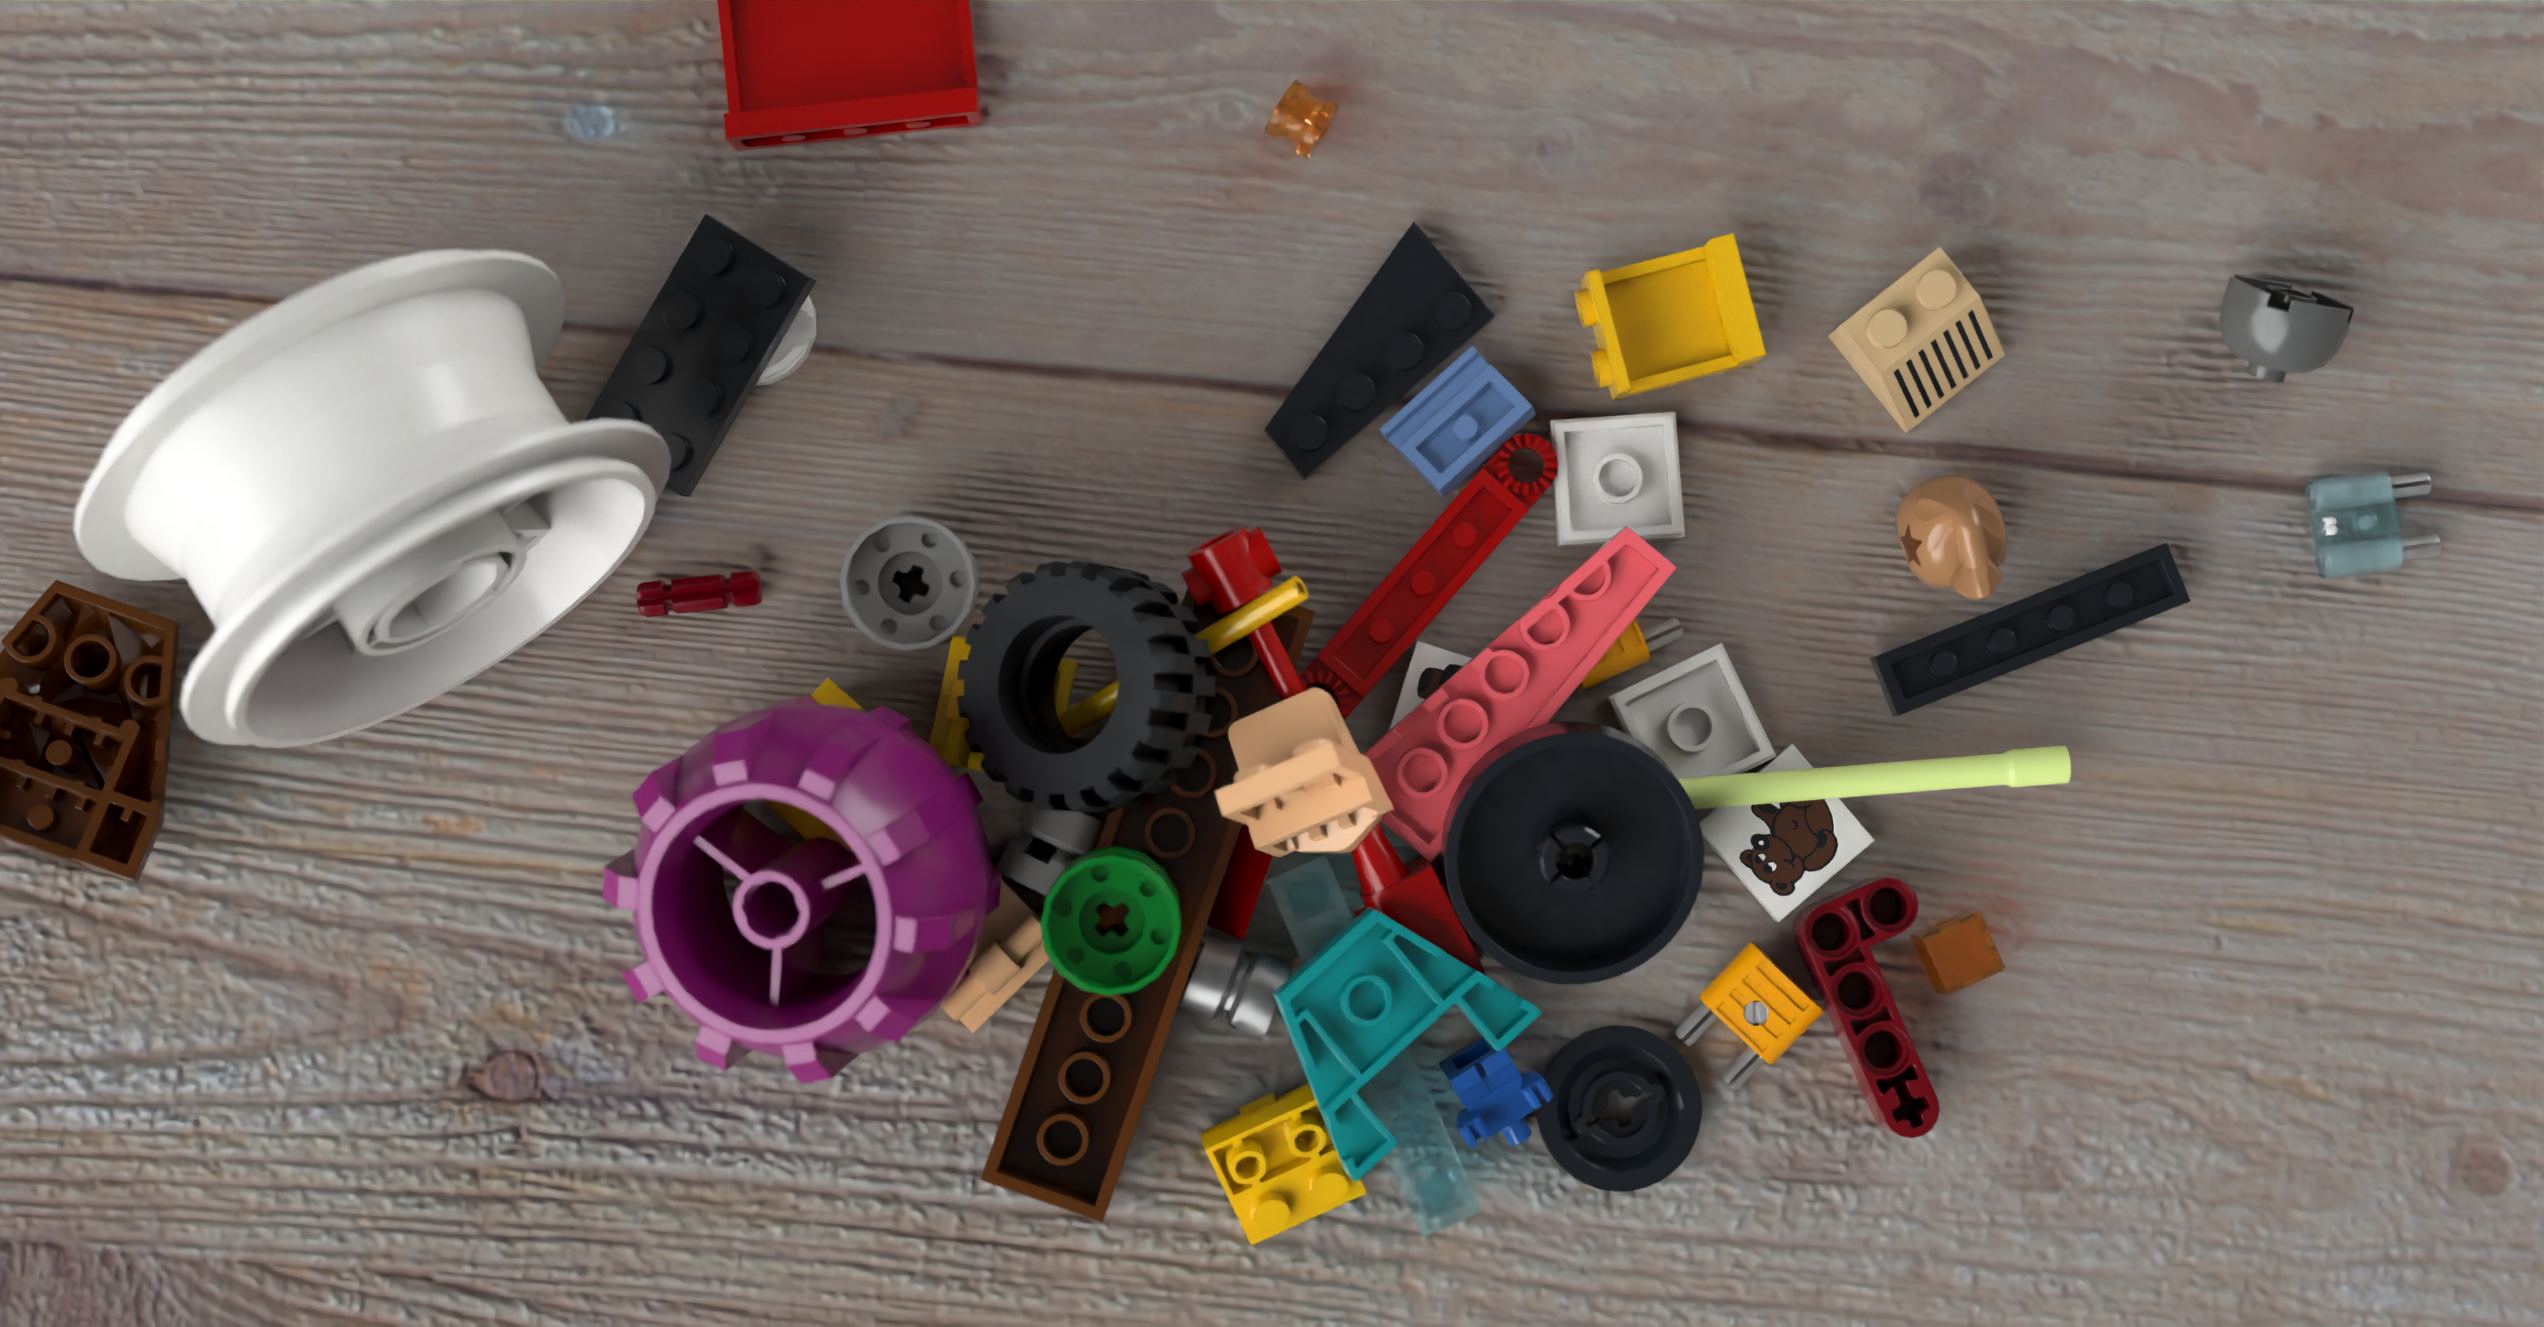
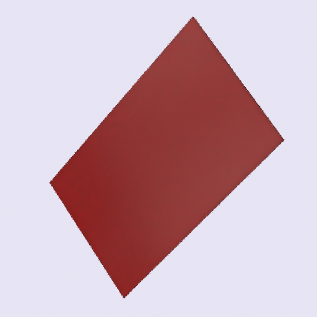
[1207,824,1273,940]

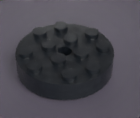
[1441,722,1704,984]

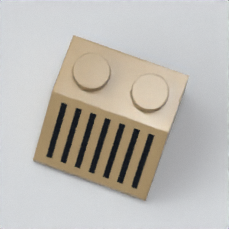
[1828,247,2005,433]

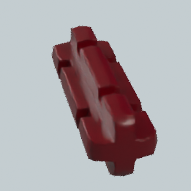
[636,570,762,617]

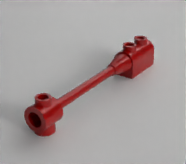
[1181,526,1488,977]

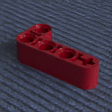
[1792,877,1940,1138]

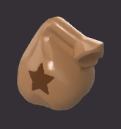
[1895,475,2007,600]

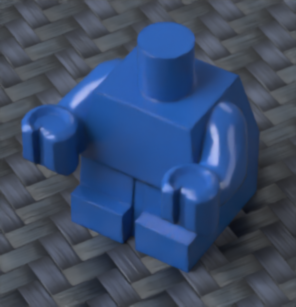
[1438,1036,1553,1147]

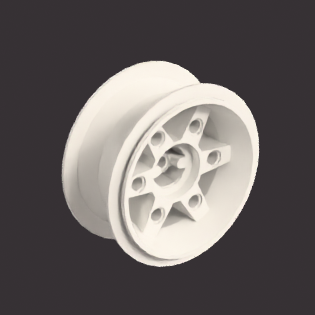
[74,249,671,748]

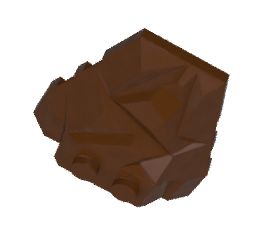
[0,580,180,882]

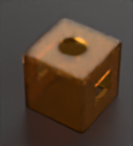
[1910,911,2005,995]

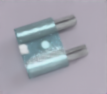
[2305,470,2441,579]

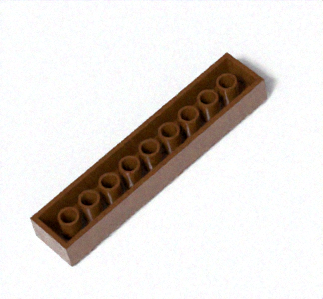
[980,588,1315,1223]

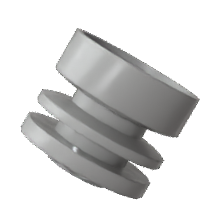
[839,515,980,651]

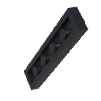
[1870,543,2190,717]

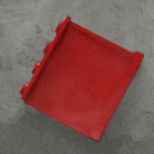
[717,0,983,151]

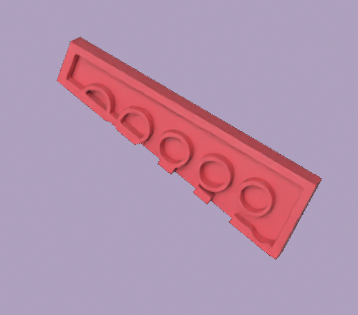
[1362,526,1677,863]

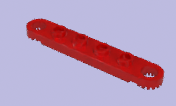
[1299,433,1558,720]

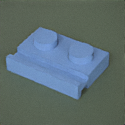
[1379,346,1536,498]

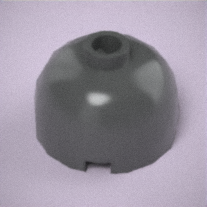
[2219,274,2354,383]

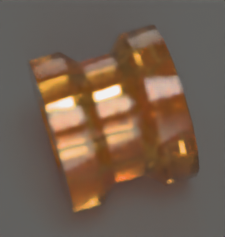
[1264,79,1340,159]

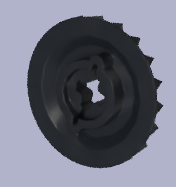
[1536,1025,1702,1192]

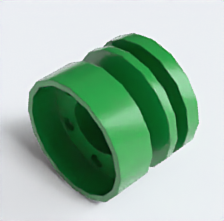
[1040,846,1182,996]

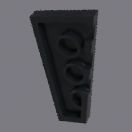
[1264,221,1495,480]

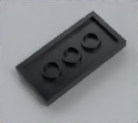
[584,214,816,497]

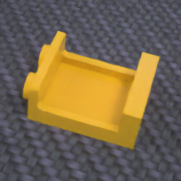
[1574,233,1766,401]

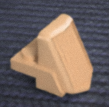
[1215,688,1394,857]

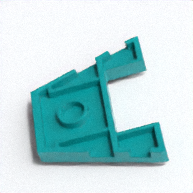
[1273,907,1542,1182]

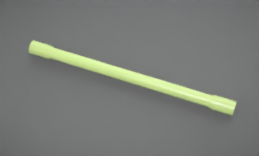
[1678,745,2071,809]

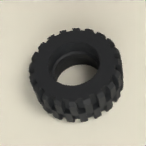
[957,560,1215,812]

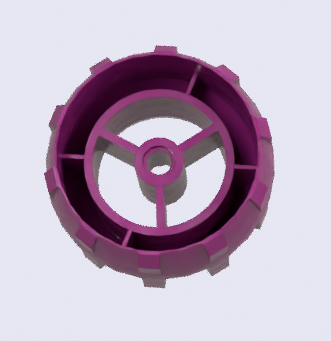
[603,696,1001,1084]

